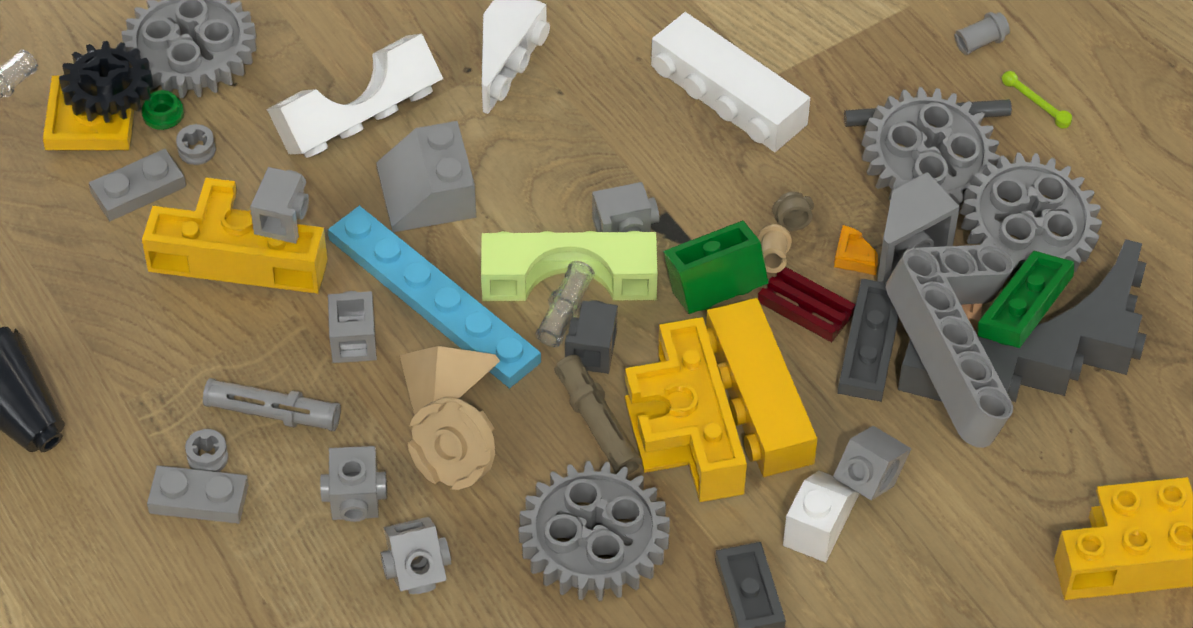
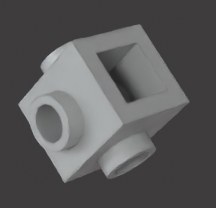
[320,446,387,522]
[380,517,451,594]

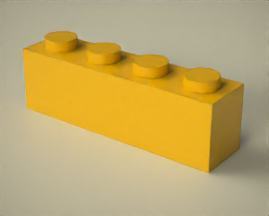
[706,298,818,477]

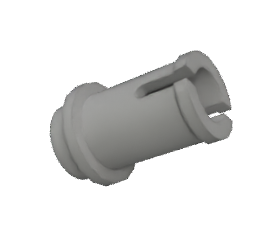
[954,12,1010,55]

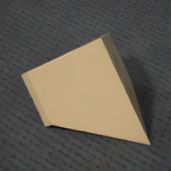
[400,346,500,415]

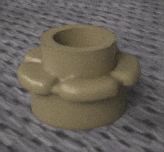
[772,192,814,231]

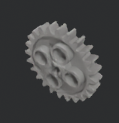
[121,0,257,98]
[861,87,1000,210]
[960,153,1102,278]
[519,461,670,601]

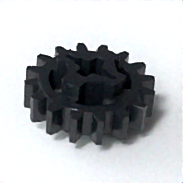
[59,41,153,123]

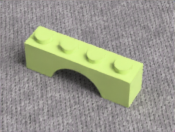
[481,231,658,301]

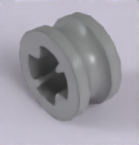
[176,124,216,165]
[185,429,228,472]

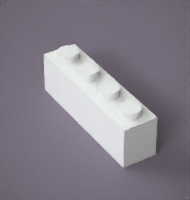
[651,12,810,152]

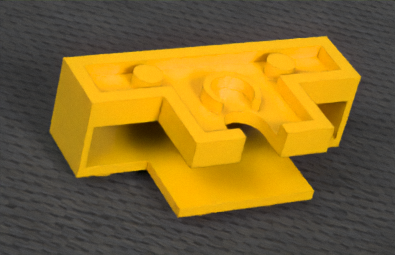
[142,177,328,294]
[624,317,747,502]
[1054,477,1193,600]

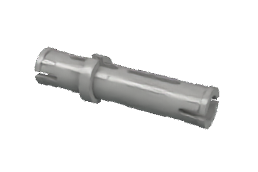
[203,378,341,431]

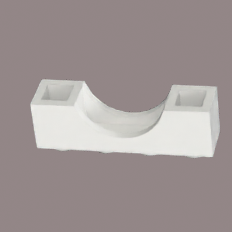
[267,34,443,158]

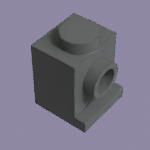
[565,300,618,374]

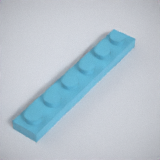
[328,205,541,389]

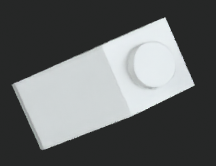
[783,471,860,562]

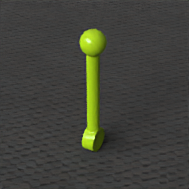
[1002,71,1072,129]

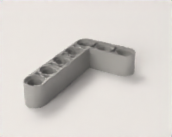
[885,244,1014,448]

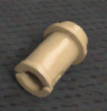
[758,224,792,273]

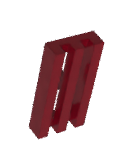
[758,267,856,343]

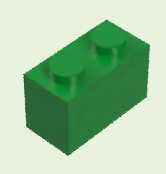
[663,220,769,314]

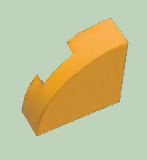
[834,225,878,275]

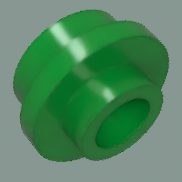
[141,90,184,130]

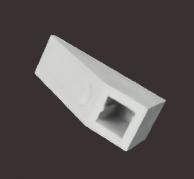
[482,0,550,114]

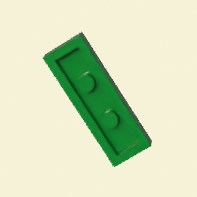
[978,251,1074,348]

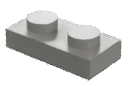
[89,149,186,222]
[147,465,249,524]

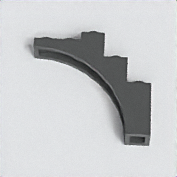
[898,239,1147,402]

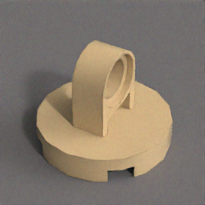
[408,397,495,490]

